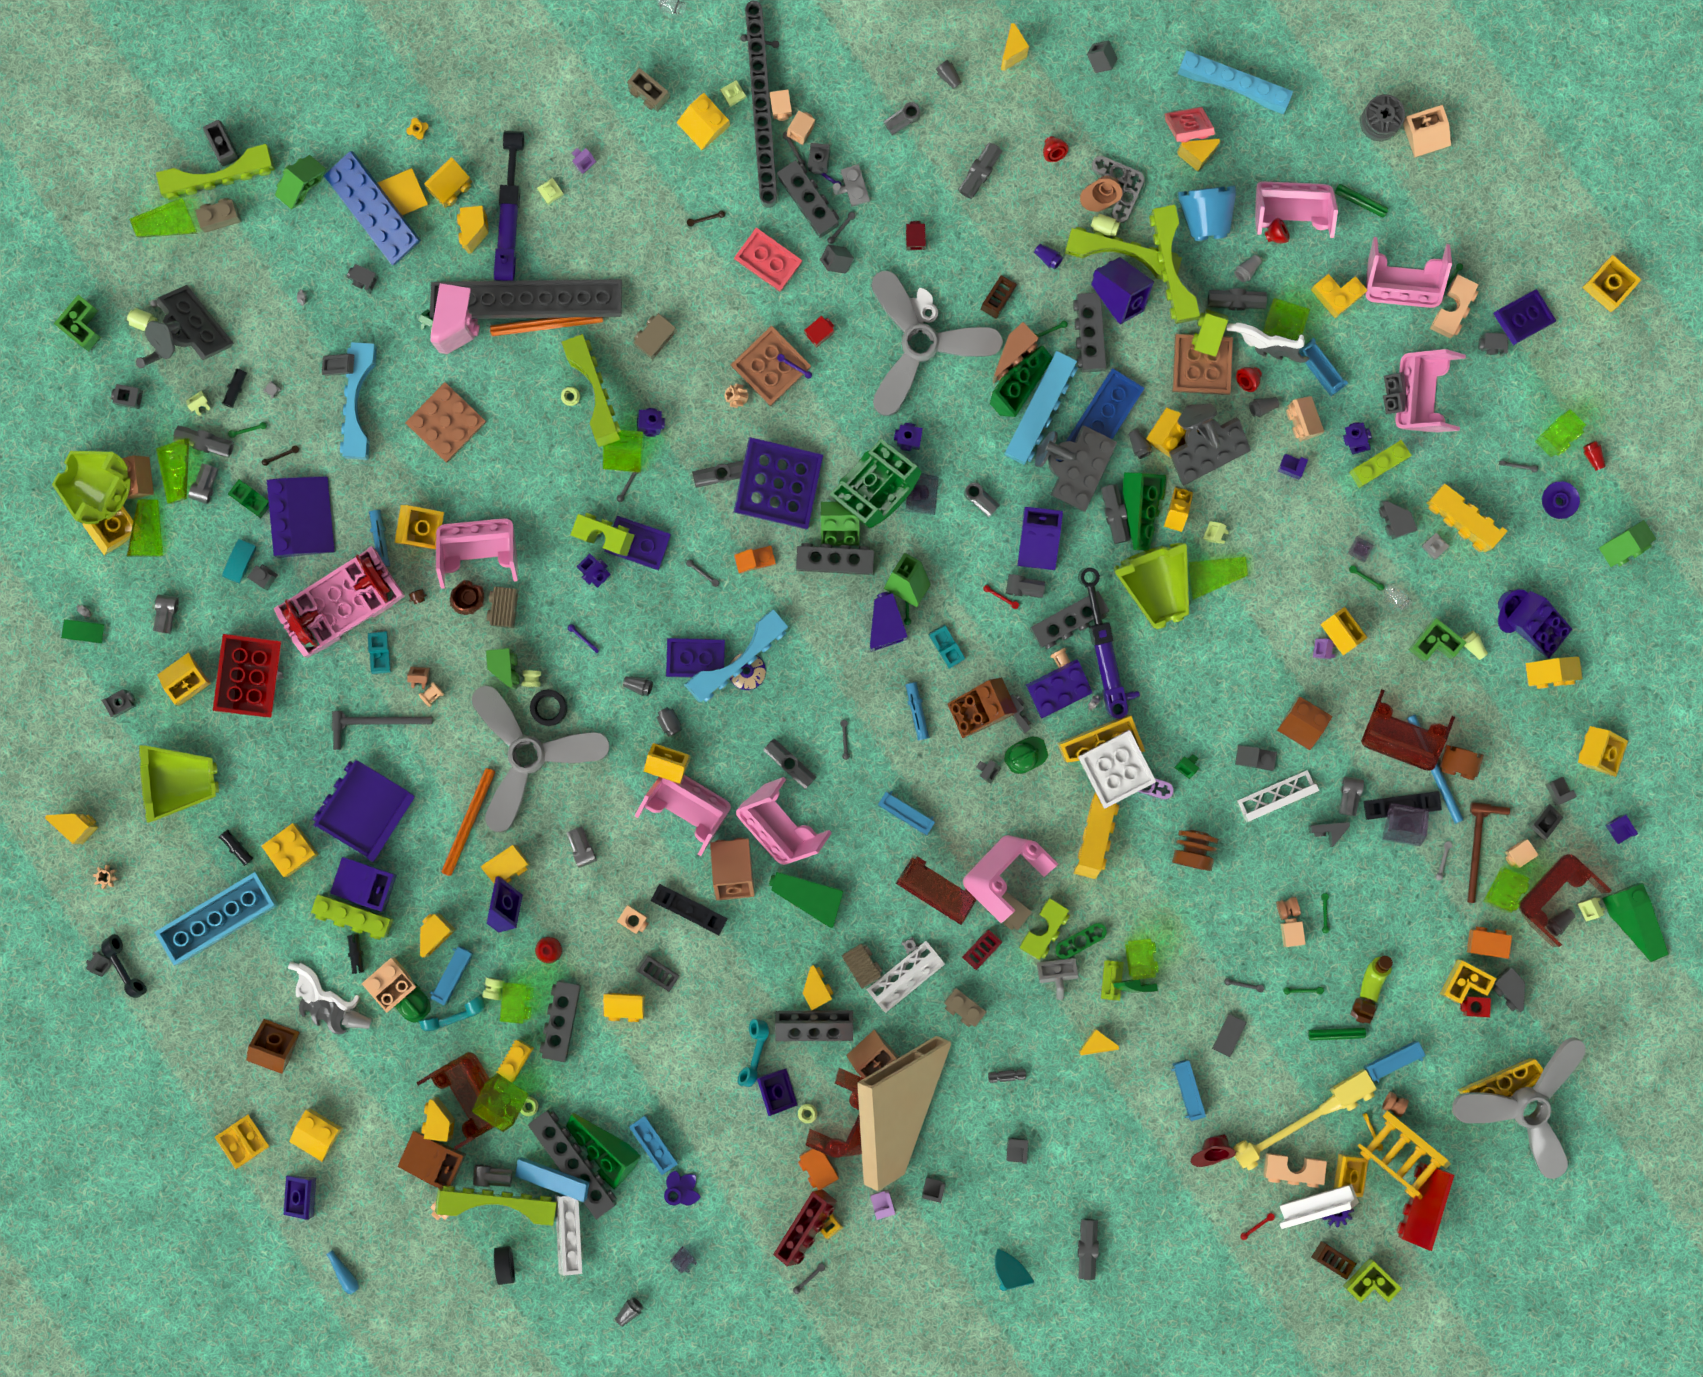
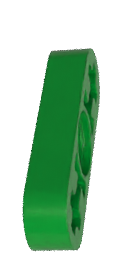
[1055,923,1107,959]

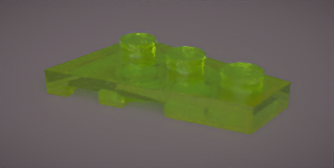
[129,198,198,238]
[156,438,189,504]
[126,499,163,557]
[1188,557,1248,600]

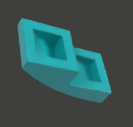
[222,539,256,584]
[928,624,965,669]
[368,631,391,674]

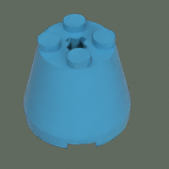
[1178,186,1236,241]

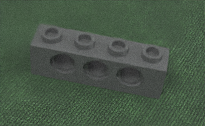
[777,160,840,238]
[1073,293,1106,373]
[796,543,874,575]
[1030,591,1109,650]
[540,981,581,1062]
[775,1010,853,1041]

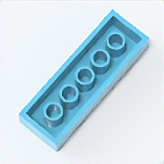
[154,872,279,966]

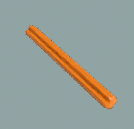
[490,317,603,336]
[441,768,495,876]

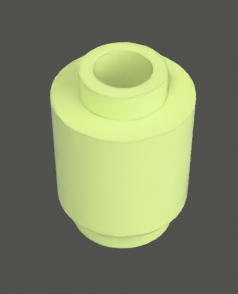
[1091,214,1120,237]
[127,308,158,332]

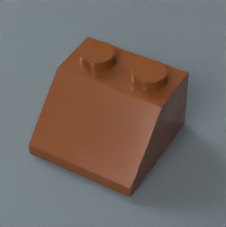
[1277,696,1333,750]
[246,1019,300,1074]

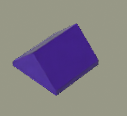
[757,1068,798,1116]
[283,1176,317,1220]

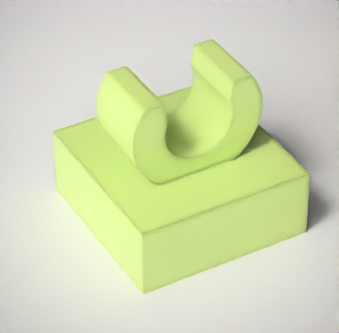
[720,80,746,107]
[537,178,564,205]
[186,390,210,416]
[1203,521,1229,544]
[1578,897,1605,921]

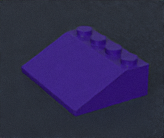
[267,477,335,558]

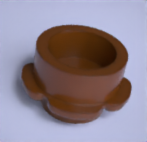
[409,589,427,604]

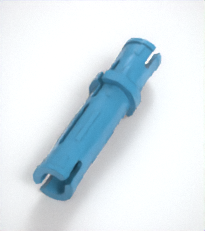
[369,510,390,567]
[905,682,930,741]

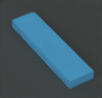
[515,1157,589,1202]

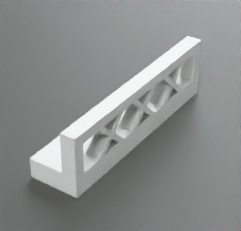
[1237,770,1319,822]
[866,941,945,1013]
[1280,1184,1359,1229]
[555,1194,582,1276]

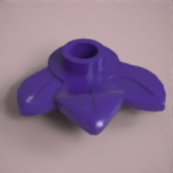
[664,1170,701,1206]

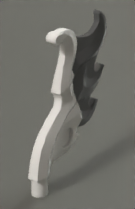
[1227,323,1309,363]
[288,961,360,1035]

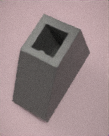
[1378,501,1417,540]
[1492,967,1525,1012]

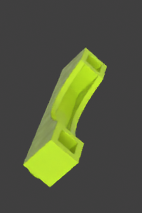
[156,144,275,200]
[1149,204,1200,324]
[1064,227,1182,280]
[561,334,621,447]
[435,1185,556,1226]

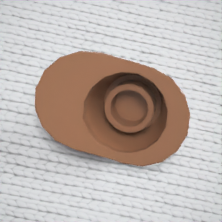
[1080,176,1123,212]

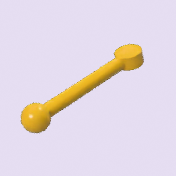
[1362,1113,1383,1151]

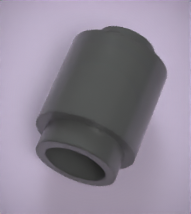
[656,707,682,737]

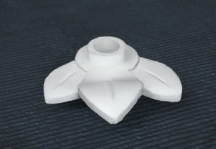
[910,288,938,323]

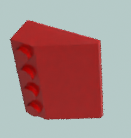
[213,634,281,718]
[1397,1162,1455,1251]

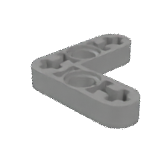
[1092,156,1144,224]

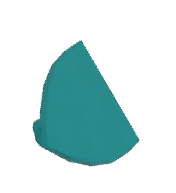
[995,1249,1035,1291]

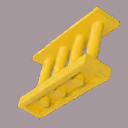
[1358,1110,1451,1200]

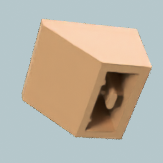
[1403,105,1451,158]
[1286,396,1324,442]
[362,957,416,1013]

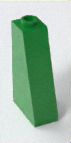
[769,872,843,928]

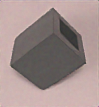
[1087,40,1117,73]
[820,244,854,274]
[1545,777,1577,805]
[1006,1138,1028,1164]
[922,1177,946,1203]

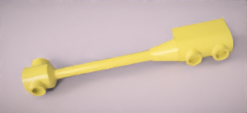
[1233,1069,1376,1171]

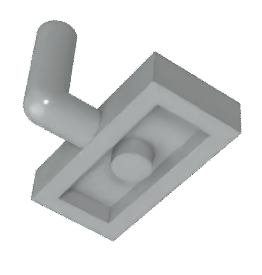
[833,164,870,207]
[1037,958,1078,1000]

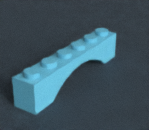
[1177,51,1293,114]
[340,342,377,460]
[684,609,788,702]

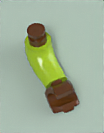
[1350,956,1393,1024]

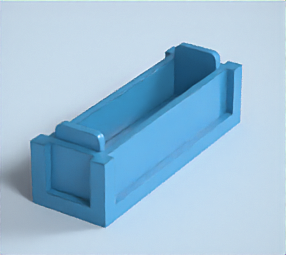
[1299,338,1348,397]
[878,791,935,836]
[430,946,474,1005]
[1364,1041,1426,1083]
[1171,1059,1206,1121]
[629,1114,679,1175]

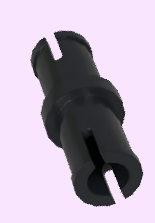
[222,368,247,408]
[218,829,253,866]
[347,934,364,974]

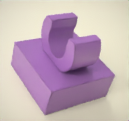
[572,148,596,174]
[1313,638,1336,659]

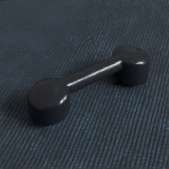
[101,934,147,998]

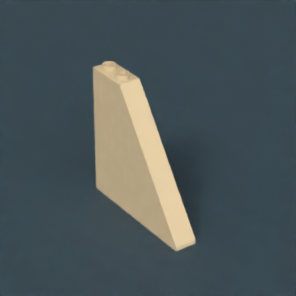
[857,1036,951,1191]

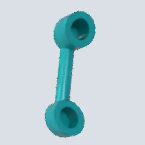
[419,995,485,1031]
[737,1019,769,1087]

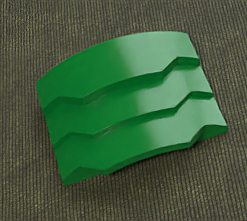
[829,438,922,528]

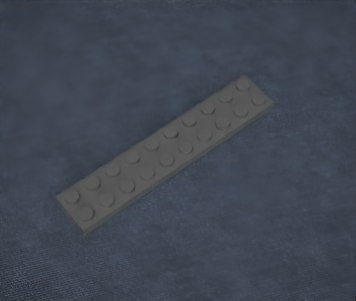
[430,279,622,319]

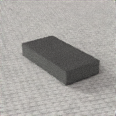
[322,354,354,376]
[1212,1014,1247,1057]

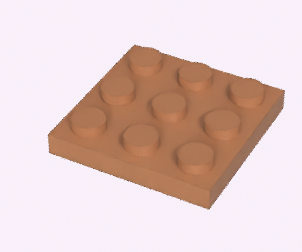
[731,325,811,407]
[1172,334,1233,395]
[405,382,486,463]

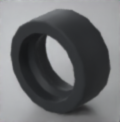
[530,689,567,726]
[494,1246,515,1285]

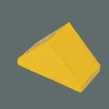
[1079,1029,1119,1055]

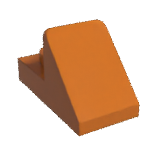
[734,546,776,574]

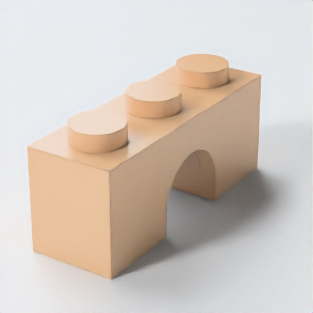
[1430,275,1479,338]
[1264,1153,1327,1188]

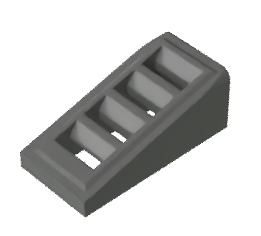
[636,954,679,992]

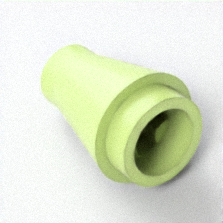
[1462,630,1488,660]

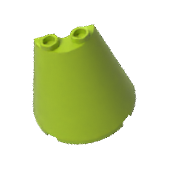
[52,451,130,524]
[1114,543,1189,629]
[139,745,219,823]

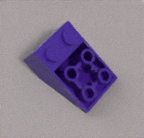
[1017,507,1063,570]
[1506,591,1572,659]
[330,857,397,912]

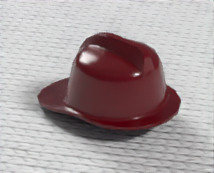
[1190,1134,1236,1167]

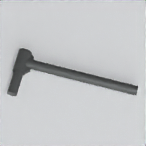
[332,711,432,750]

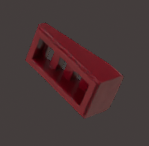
[962,929,1002,970]

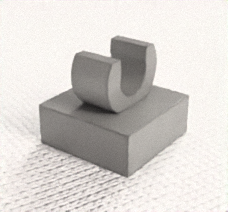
[1421,533,1449,560]

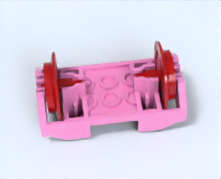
[274,546,405,658]

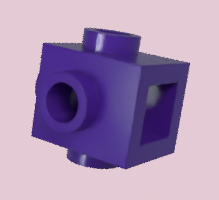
[636,408,665,437]
[1343,422,1372,455]
[894,423,923,451]
[576,553,611,588]

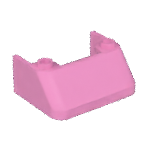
[1255,181,1338,238]
[1366,237,1452,308]
[431,283,480,354]
[1395,349,1466,433]
[436,518,518,589]
[635,775,731,856]
[736,777,832,865]
[963,835,1058,923]

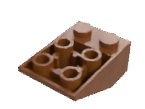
[947,677,1017,738]
[397,1130,466,1189]

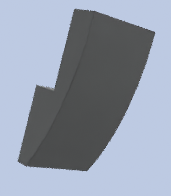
[1383,372,1406,414]
[1010,694,1031,734]

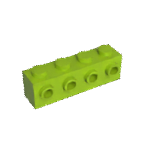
[311,894,394,940]

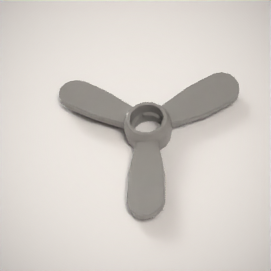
[871,271,1002,416]
[472,686,610,832]
[1452,1037,1585,1179]

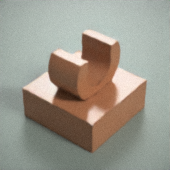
[407,667,430,689]

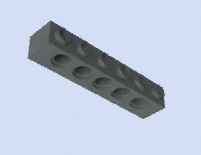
[528,1110,617,1220]

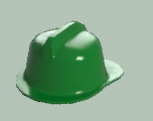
[1004,736,1048,774]
[395,982,431,1023]

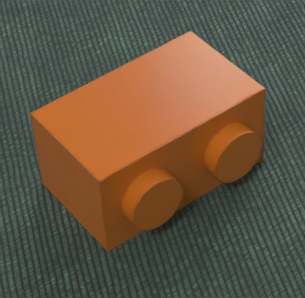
[1467,926,1512,959]
[798,1144,839,1190]

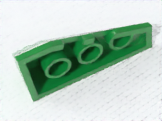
[990,345,1053,417]
[1123,472,1166,551]
[1602,883,1669,962]
[566,1113,641,1190]

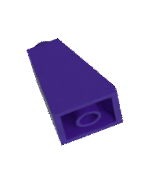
[1091,257,1154,325]
[870,591,908,652]

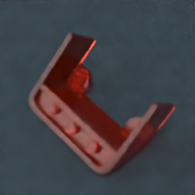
[1361,689,1455,771]
[1518,854,1612,947]
[895,856,977,925]
[416,1052,509,1150]
[805,1068,864,1158]

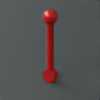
[983,585,1019,609]
[1240,1213,1275,1240]

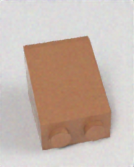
[710,838,755,901]

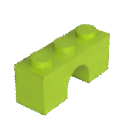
[1349,440,1412,488]
[570,512,634,556]
[1018,898,1070,960]

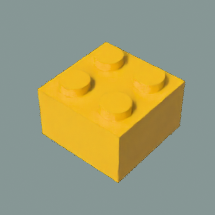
[1582,255,1642,312]
[261,823,319,877]

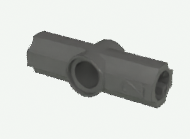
[958,142,1002,199]
[1208,288,1267,311]
[173,425,234,458]
[692,460,744,488]
[1101,484,1131,544]
[763,738,817,789]
[1078,1219,1099,1280]

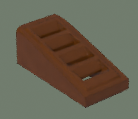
[981,275,1017,319]
[1311,1241,1357,1280]

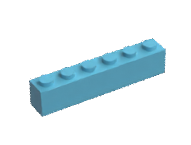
[1004,351,1078,465]

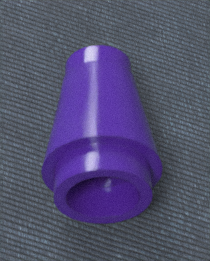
[1034,243,1063,270]

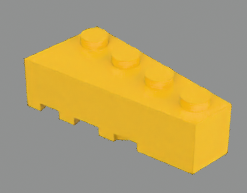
[1427,484,1508,553]
[1057,715,1146,763]
[1073,792,1119,879]
[1458,1058,1544,1097]

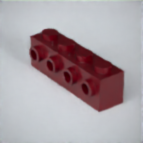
[773,1189,837,1267]

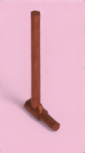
[1467,802,1510,903]

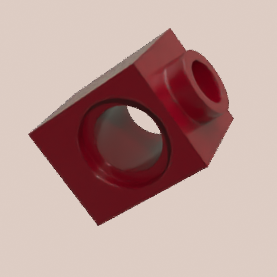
[906,221,926,251]

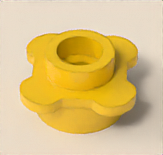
[406,118,429,140]

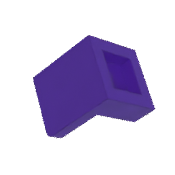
[1278,454,1308,480]
[1605,815,1638,844]

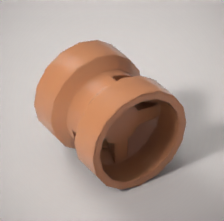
[1276,897,1301,920]
[1382,1092,1409,1117]

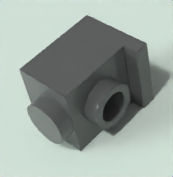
[808,143,831,174]
[347,264,378,294]
[1478,333,1508,356]
[111,384,143,409]
[247,564,278,591]
[102,689,136,718]

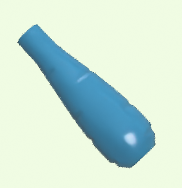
[326,1250,359,1294]

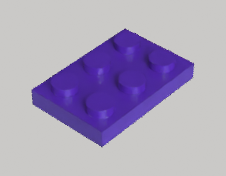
[1493,289,1557,346]
[604,516,671,571]
[666,638,725,678]
[1026,659,1093,719]

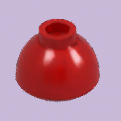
[1043,136,1069,162]
[1265,218,1290,244]
[1236,367,1262,392]
[535,937,562,964]

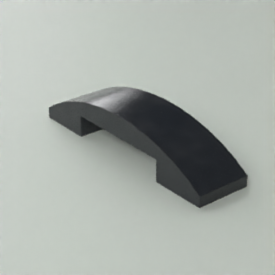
[1363,791,1442,820]
[651,884,728,936]

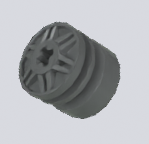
[1360,94,1405,142]

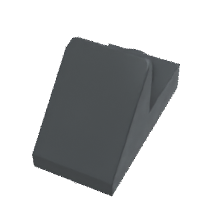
[1235,745,1277,771]
[1528,804,1563,840]
[1308,822,1350,847]

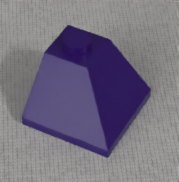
[486,876,523,933]

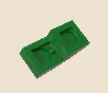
[228,479,269,518]
[61,619,105,644]
[1113,979,1158,993]

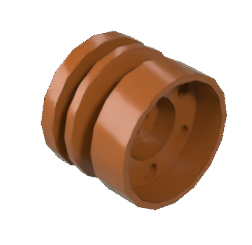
[1172,830,1219,871]

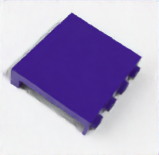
[312,759,415,862]

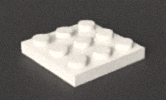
[1077,730,1156,809]

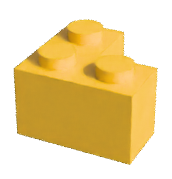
[1311,273,1368,319]
[1525,657,1583,689]
[1440,960,1497,1004]

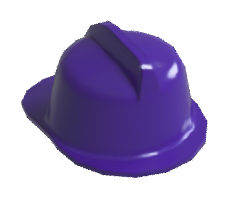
[1498,589,1528,633]

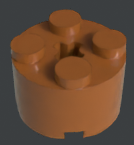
[1440,745,1484,780]

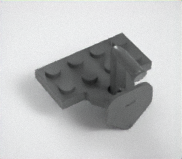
[136,285,234,368]
[1169,404,1251,486]
[1035,426,1117,512]

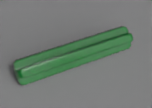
[1335,184,1389,217]
[1308,1028,1366,1041]

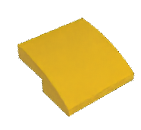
[377,168,428,215]
[214,1115,269,1170]

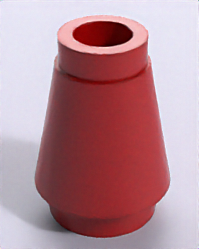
[1583,441,1606,471]

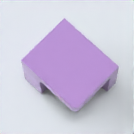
[870,1190,895,1220]

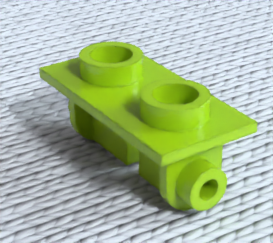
[1101,960,1124,1001]

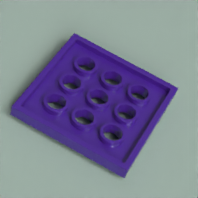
[733,437,823,530]

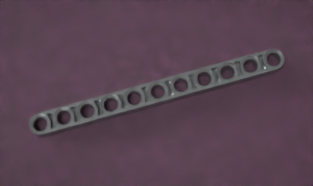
[745,0,777,208]

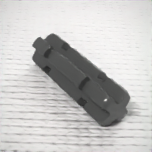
[988,1069,1026,1083]

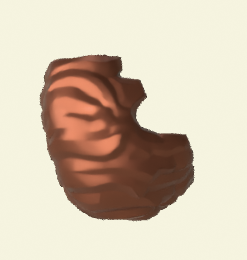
[449,580,484,615]

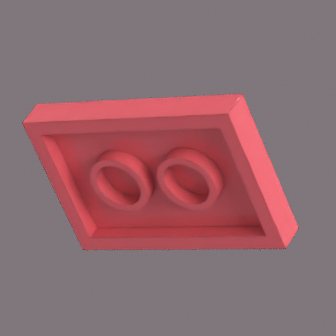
[1165,107,1215,142]
[734,228,803,292]

